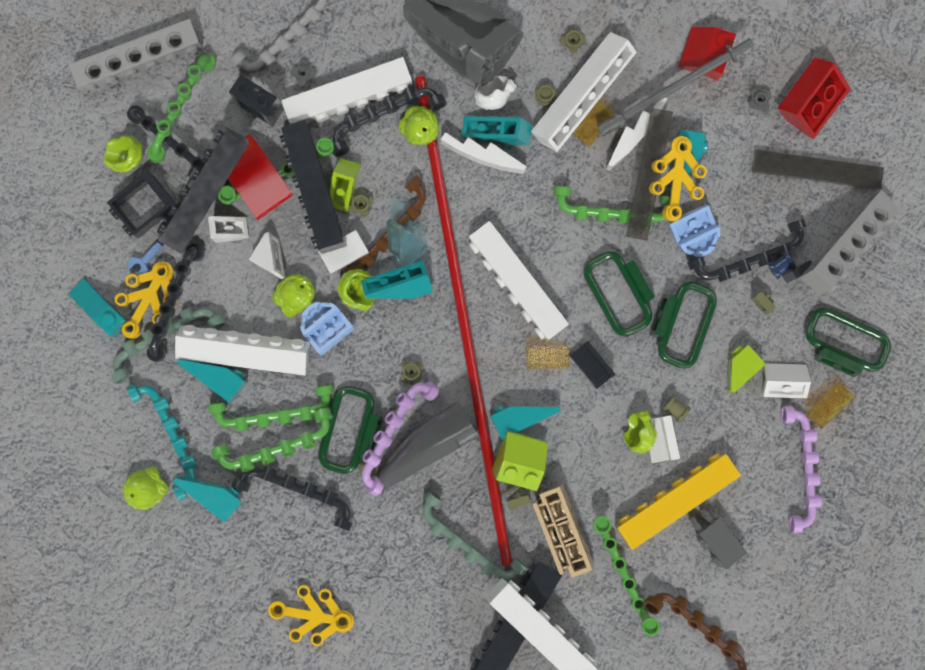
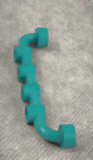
[126,384,198,502]

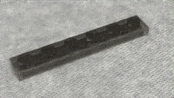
[625,108,673,241]
[752,150,884,190]

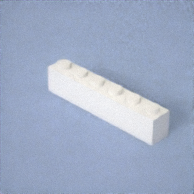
[531,32,637,152]
[281,57,413,125]
[468,221,569,341]
[175,325,310,375]
[483,578,598,670]

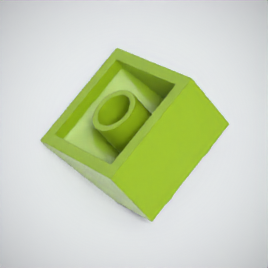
[492,430,548,491]

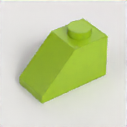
[330,158,361,212]
[727,345,766,394]

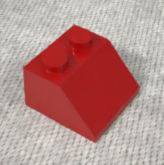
[678,27,736,81]

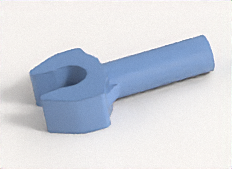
[127,242,163,276]

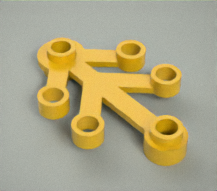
[649,136,707,221]
[115,261,178,339]
[268,584,354,646]

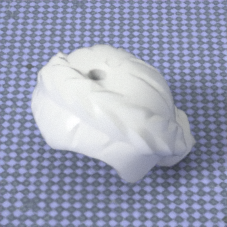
[474,75,517,110]

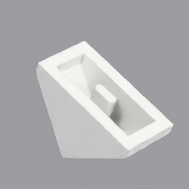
[208,216,249,243]
[249,232,285,279]

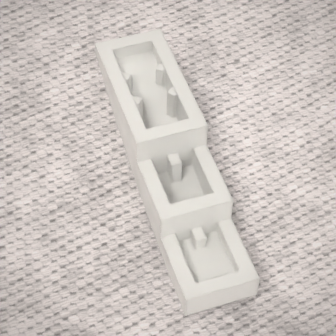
[606,97,668,171]
[440,132,527,174]

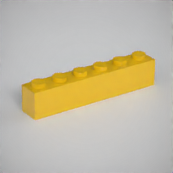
[615,453,741,550]

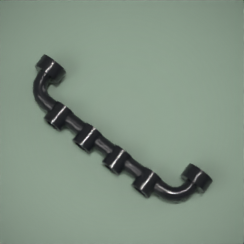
[333,86,447,157]
[127,105,228,187]
[687,218,807,282]
[147,243,205,362]
[232,466,353,531]

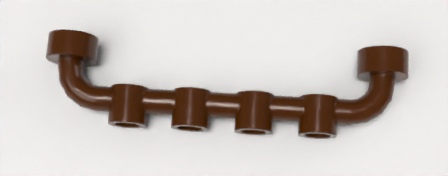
[341,175,426,273]
[644,592,747,670]

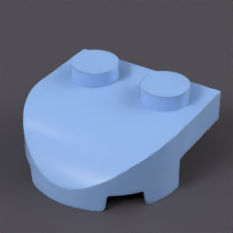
[667,204,720,257]
[300,302,355,356]

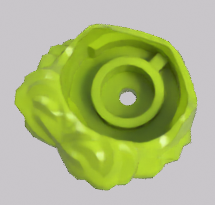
[398,105,439,145]
[104,135,143,173]
[337,269,375,312]
[272,274,315,318]
[623,410,657,454]
[122,466,169,510]

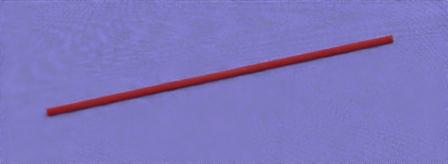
[415,76,512,566]

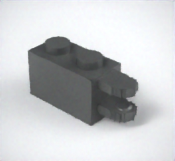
[688,507,747,569]

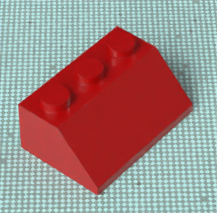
[778,57,851,139]

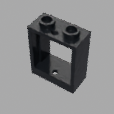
[229,74,284,128]
[107,170,177,239]

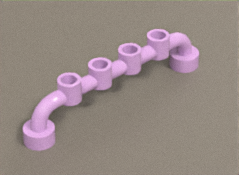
[362,381,439,496]
[781,406,822,533]

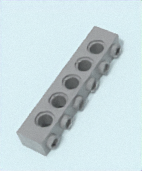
[68,19,202,94]
[801,189,899,296]

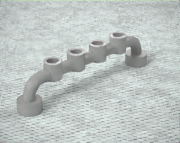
[230,0,327,71]

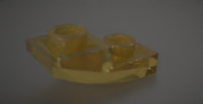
[806,382,855,429]

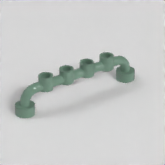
[111,308,226,384]
[422,490,529,580]

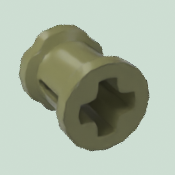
[662,394,691,423]

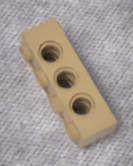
[533,484,595,577]

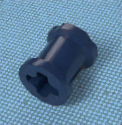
[767,251,796,280]

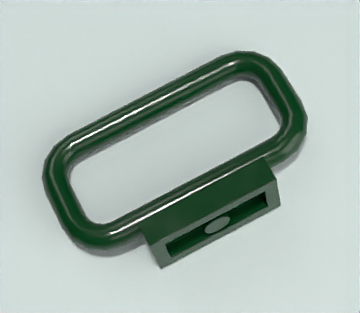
[583,251,655,337]
[650,281,717,369]
[805,307,891,377]
[318,386,383,474]

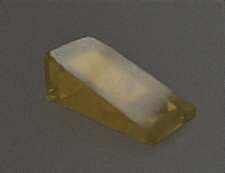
[573,100,615,147]
[525,346,570,369]

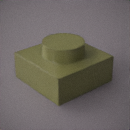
[751,291,776,315]
[507,492,531,510]

